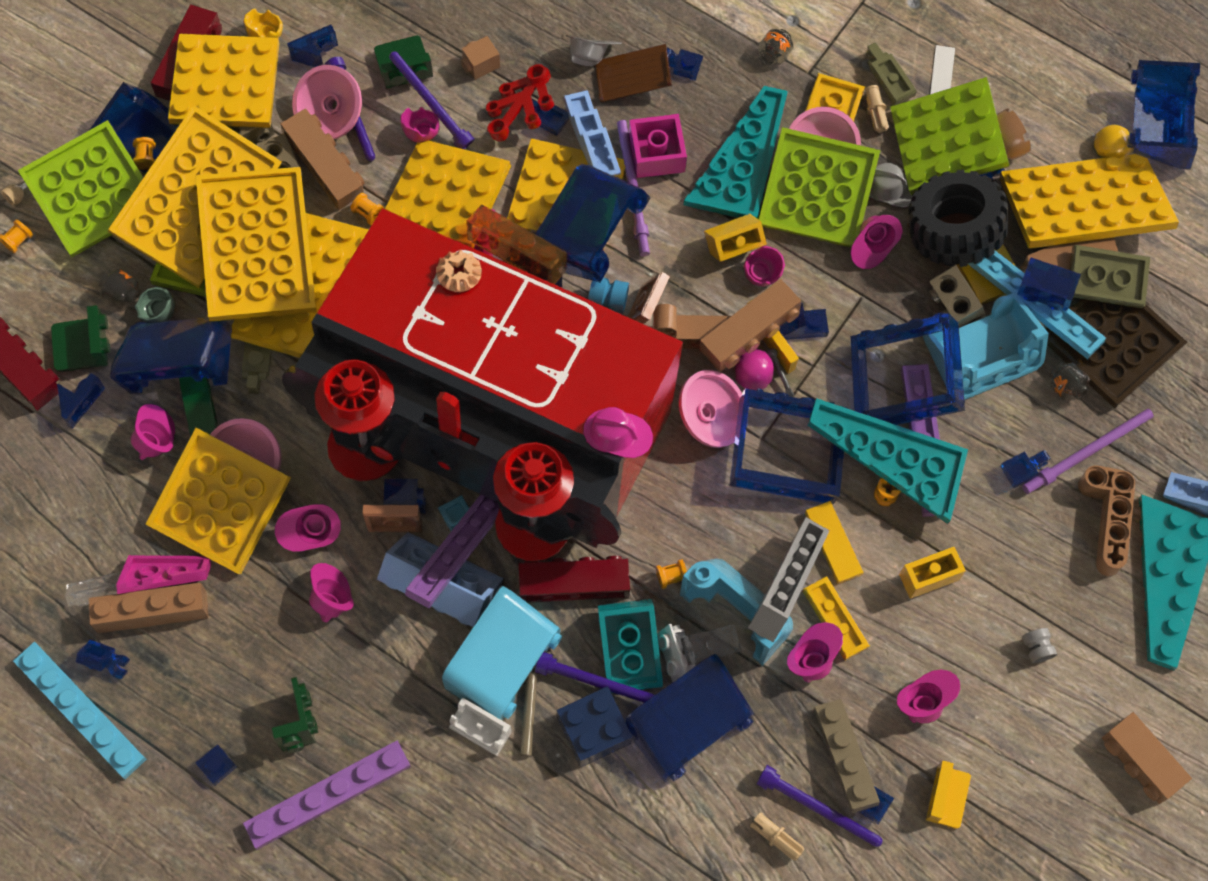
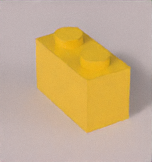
[704,214,767,262]
[899,547,966,599]

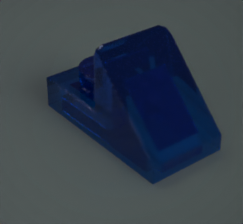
[287,24,338,67]
[779,303,829,340]
[57,373,105,429]

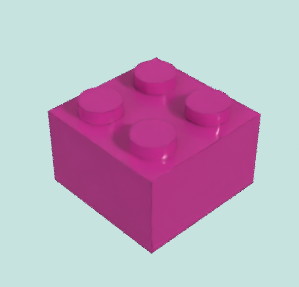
[629,114,687,178]

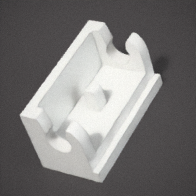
[449,697,512,756]

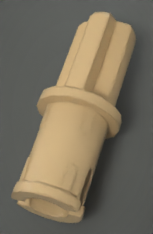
[864,85,889,133]
[750,812,804,861]

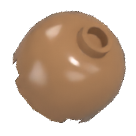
[997,108,1031,160]

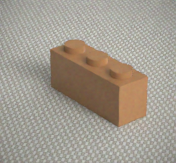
[1101,712,1192,804]

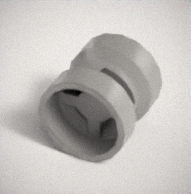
[1022,628,1058,664]

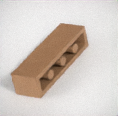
[280,108,365,210]
[700,279,801,372]
[89,583,209,634]

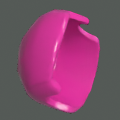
[401,107,440,142]
[743,246,785,287]
[735,349,774,391]

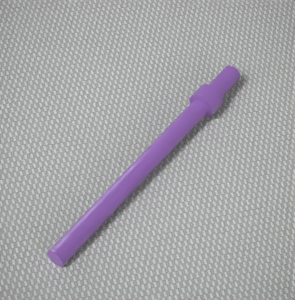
[617,120,650,257]
[1022,409,1154,494]

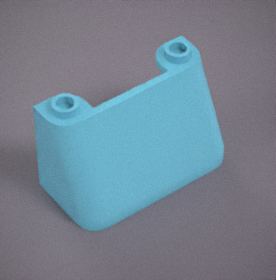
[923,292,1048,401]
[680,558,793,666]
[442,586,562,721]

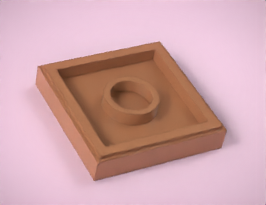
[627,272,670,324]
[362,505,422,532]

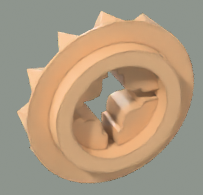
[436,249,481,292]

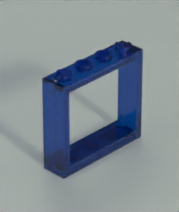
[850,313,965,425]
[729,388,848,505]

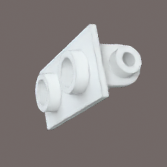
[657,624,698,685]

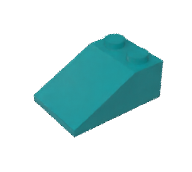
[598,599,663,693]

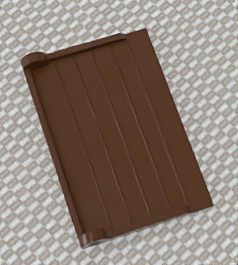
[596,44,672,102]

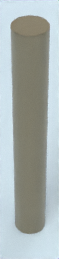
[520,672,538,757]

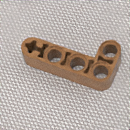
[652,304,731,349]
[1078,465,1135,576]

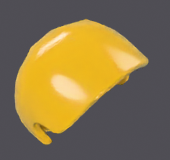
[243,9,283,38]
[1094,125,1133,158]

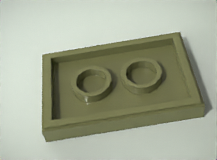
[1067,245,1150,308]

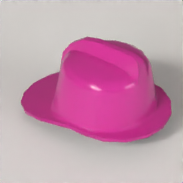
[850,215,903,269]
[130,404,175,460]
[584,407,653,458]
[275,504,341,552]
[309,563,354,622]
[787,622,843,683]
[897,669,961,723]

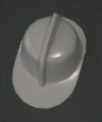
[565,35,622,66]
[869,163,912,208]

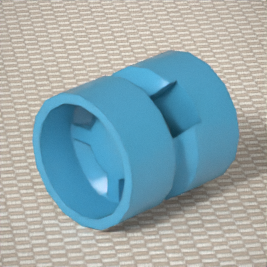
[588,275,630,315]

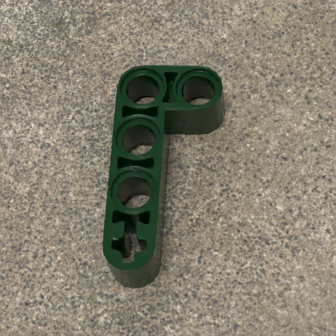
[169,338,218,438]

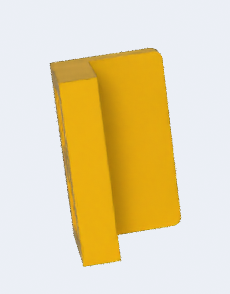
[926,760,971,829]

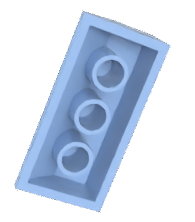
[377,532,504,627]

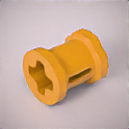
[133,137,156,170]
[350,193,384,225]
[0,219,33,254]
[874,478,901,506]
[655,559,687,590]

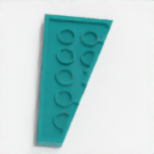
[683,86,788,218]
[807,398,968,524]
[1139,494,1208,671]

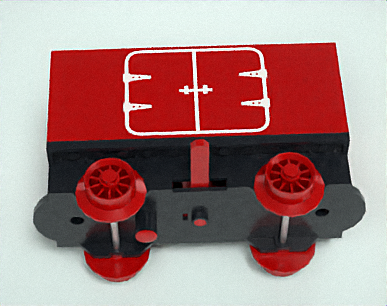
[282,208,683,561]

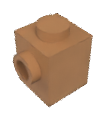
[460,36,500,80]

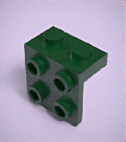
[374,35,433,89]
[51,305,110,372]
[272,677,319,753]

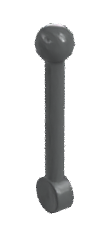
[767,348,795,399]

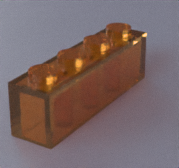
[466,204,567,284]

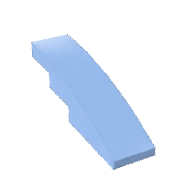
[563,90,621,180]
[1163,472,1208,516]

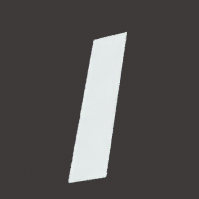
[930,45,955,94]

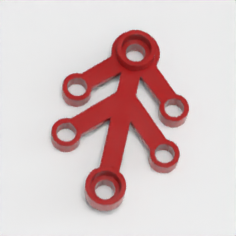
[486,64,554,142]

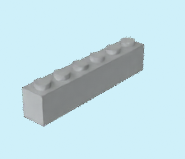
[748,517,830,642]

